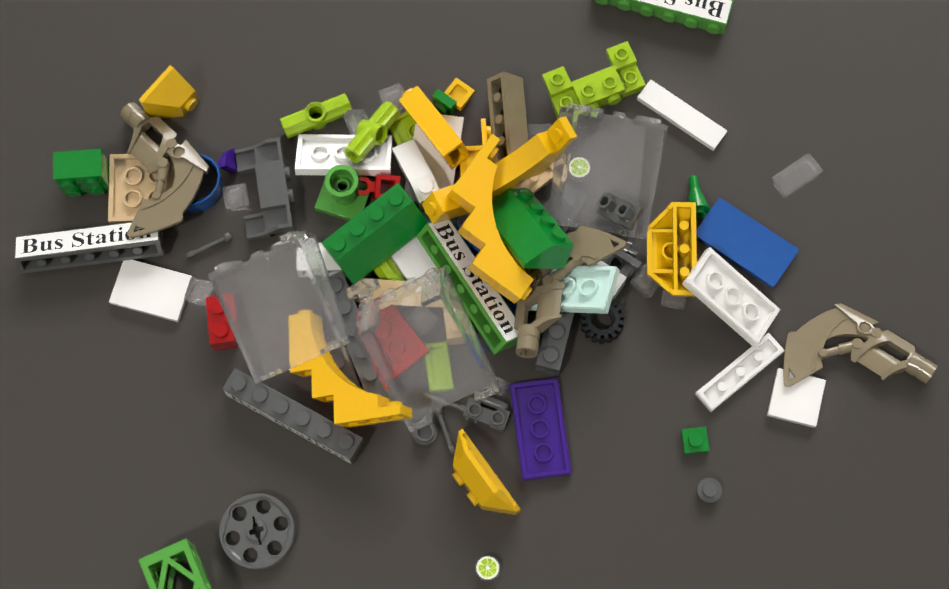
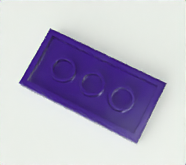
[509,378,572,481]

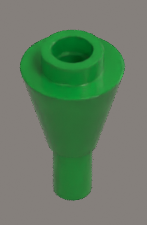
[688,175,710,219]

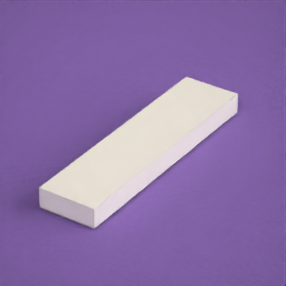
[637,79,727,151]
[695,333,785,412]

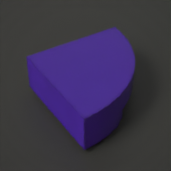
[218,149,238,173]

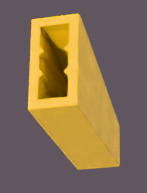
[399,86,470,170]

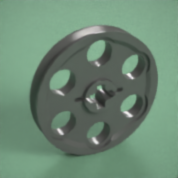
[219,493,295,570]

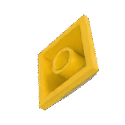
[139,65,199,119]

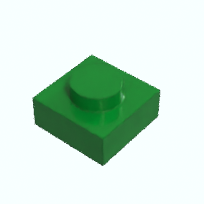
[432,89,457,116]
[681,427,710,455]

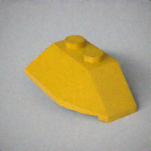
[647,202,697,296]
[452,428,521,515]

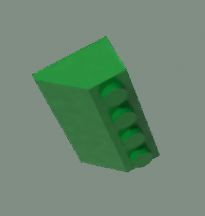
[321,183,428,285]
[492,188,574,269]

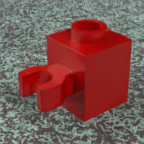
[357,174,401,201]

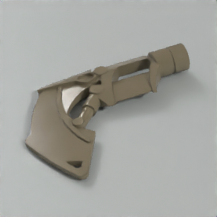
[120,102,209,238]
[514,226,627,358]
[783,303,938,387]

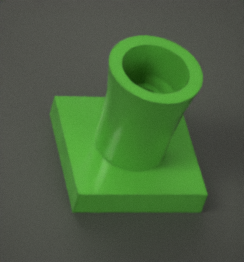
[314,165,374,221]

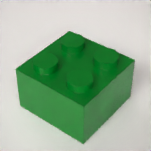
[53,149,110,197]

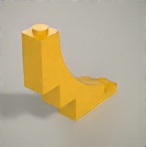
[422,116,578,224]
[447,134,534,304]
[289,310,412,428]

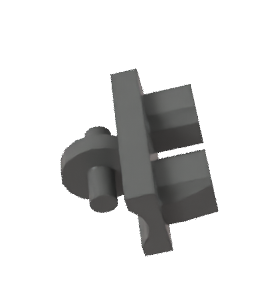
[596,193,644,231]
[602,239,642,282]

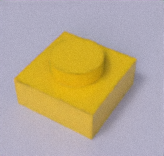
[444,78,475,111]

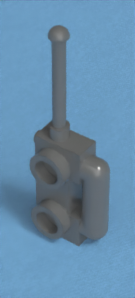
[422,392,511,432]

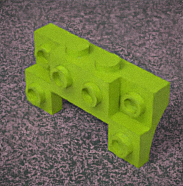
[542,41,646,120]

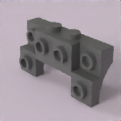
[235,137,295,241]

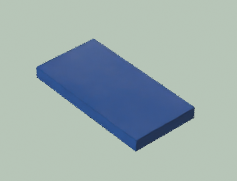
[696,197,800,289]

